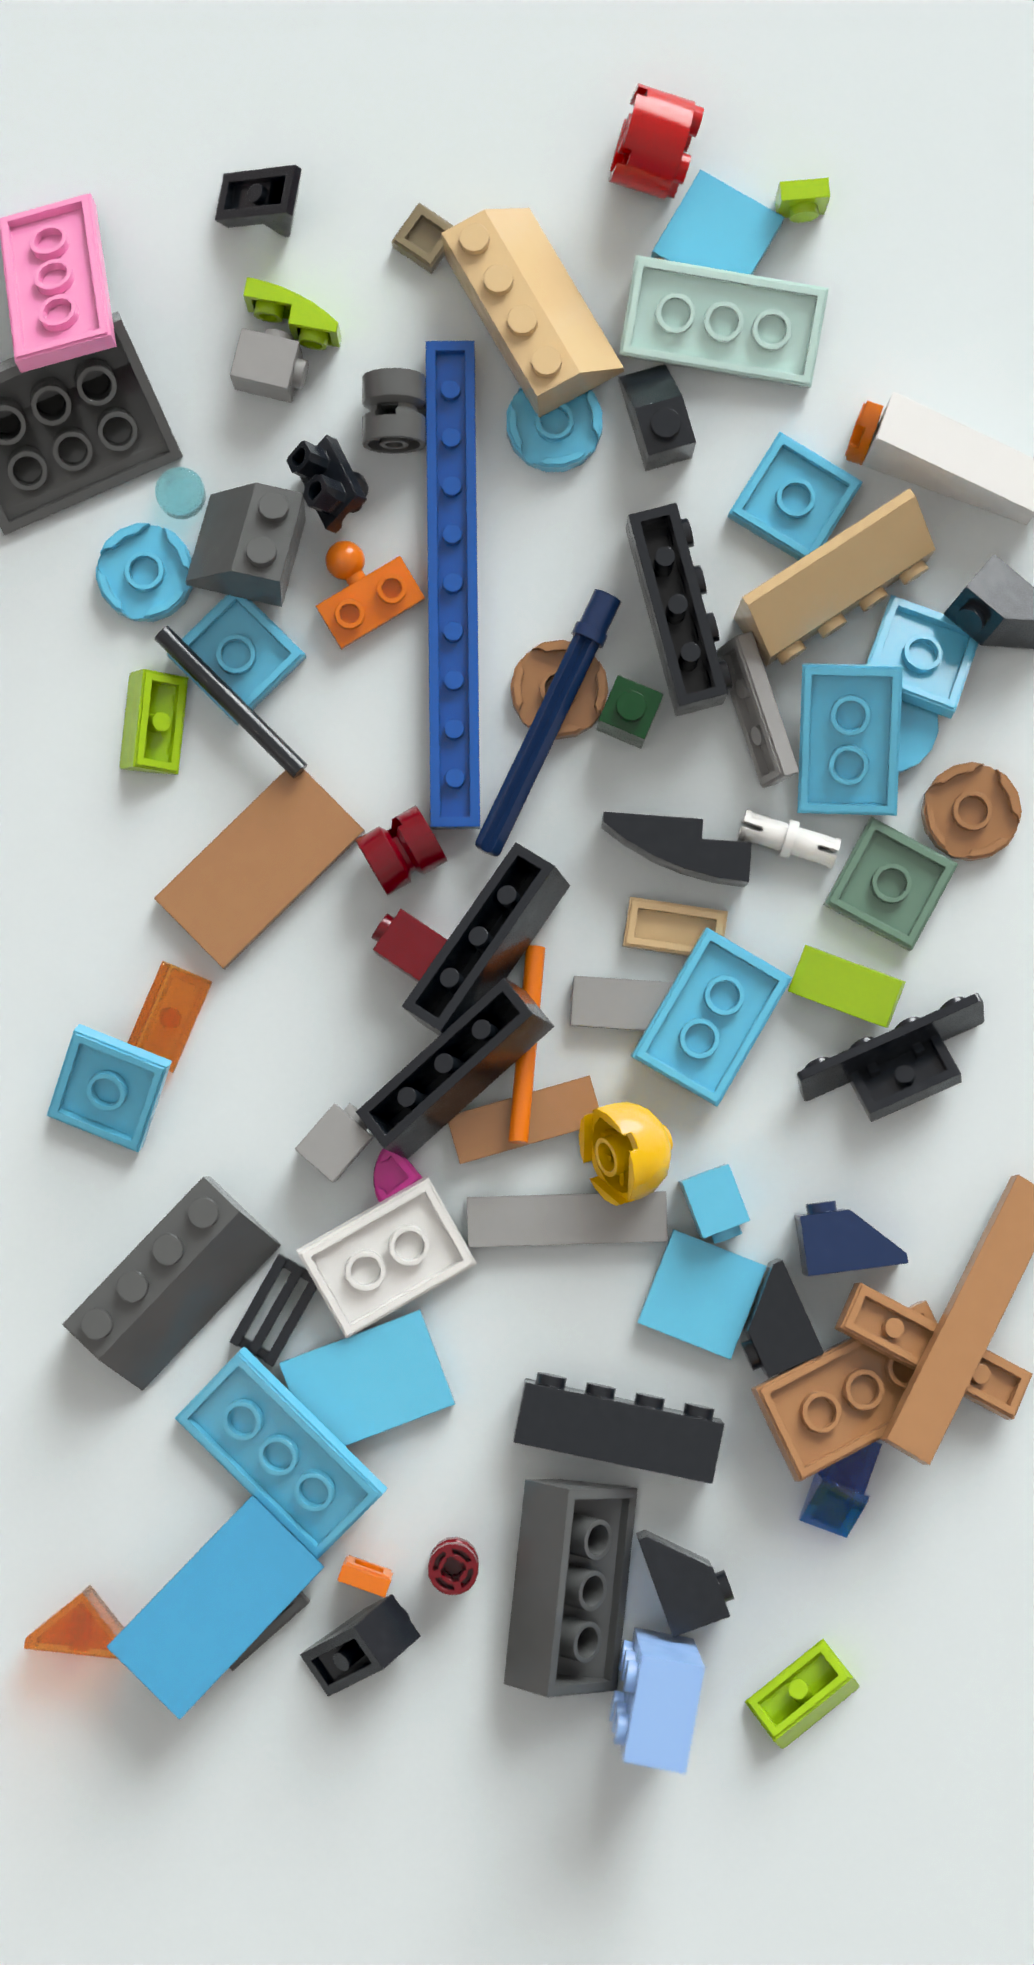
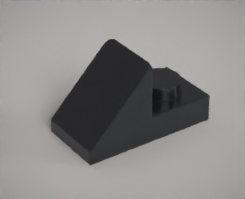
[215,165,302,237]

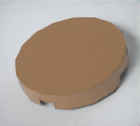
[510,640,609,740]
[921,762,1022,861]

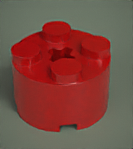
[609,83,704,200]

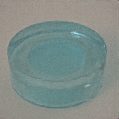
[155,467,206,519]

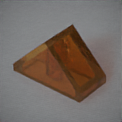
[24,1585,124,1659]

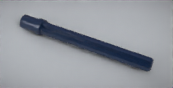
[475,589,621,857]

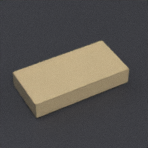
[622,897,728,957]

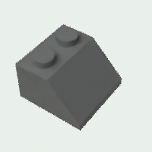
[186,483,306,607]

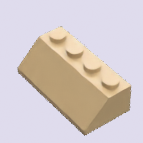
[441,208,624,417]
[733,488,936,666]

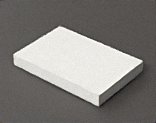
[296,1176,477,1339]

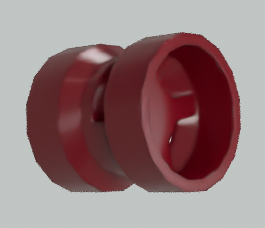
[428,1537,479,1595]

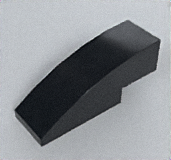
[601,812,752,887]

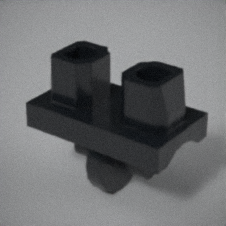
[286,435,369,533]

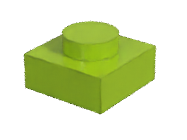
[775,177,830,223]

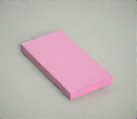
[0,193,117,373]

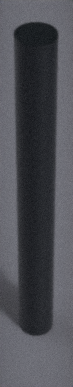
[154,626,308,778]

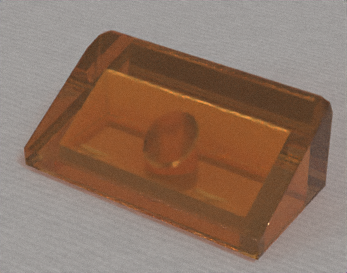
[127,961,212,1073]

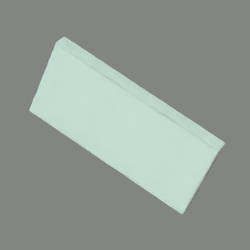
[619,255,829,388]

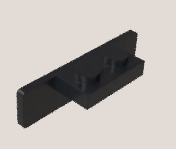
[797,993,984,1122]

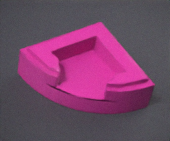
[373,1149,423,1202]

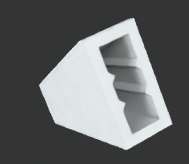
[862,392,1034,525]

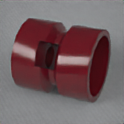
[356,805,447,896]

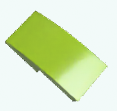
[243,277,341,350]
[788,945,906,1028]

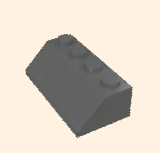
[62,1176,281,1390]
[504,1479,637,1697]

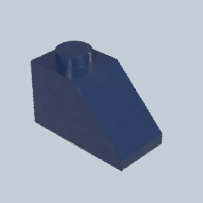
[794,1200,908,1276]

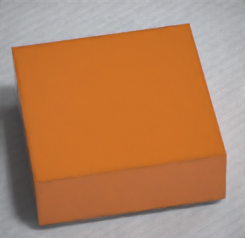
[337,1555,393,1598]

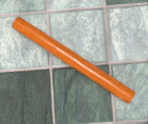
[508,945,545,1144]

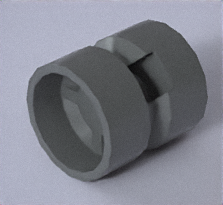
[362,368,426,454]

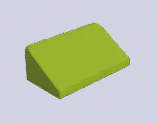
[119,669,188,775]
[745,1639,860,1749]

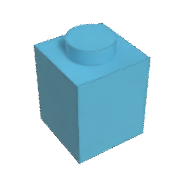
[678,1164,750,1244]

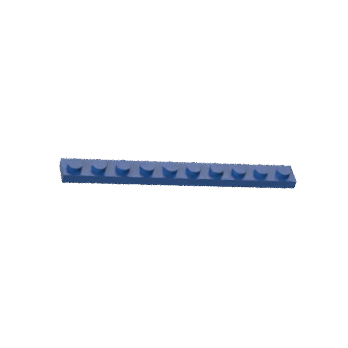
[426,341,480,830]

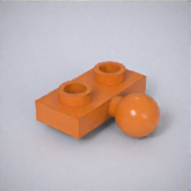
[316,541,425,650]

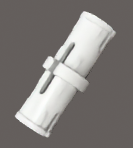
[737,809,841,869]

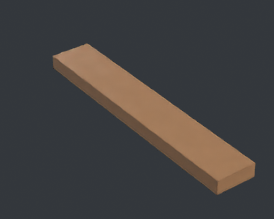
[881,1175,1034,1465]

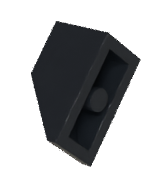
[618,364,696,471]
[944,554,1034,649]
[741,1258,824,1378]
[636,1530,734,1637]
[300,1594,421,1697]

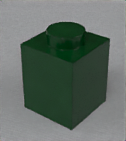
[596,675,664,749]

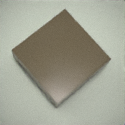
[391,203,453,274]

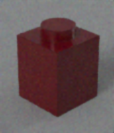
[371,909,447,982]

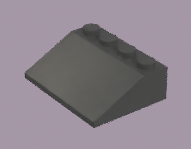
[0,311,183,535]

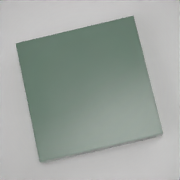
[823,817,958,951]

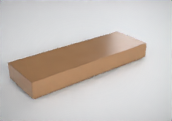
[448,1075,599,1164]

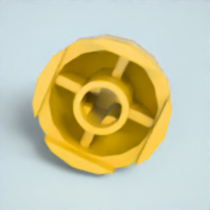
[579,1102,673,1206]

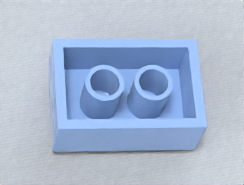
[609,1627,705,1774]

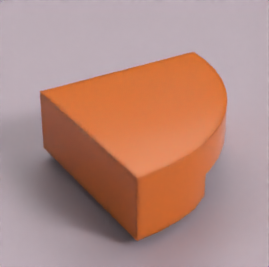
[845,400,883,465]

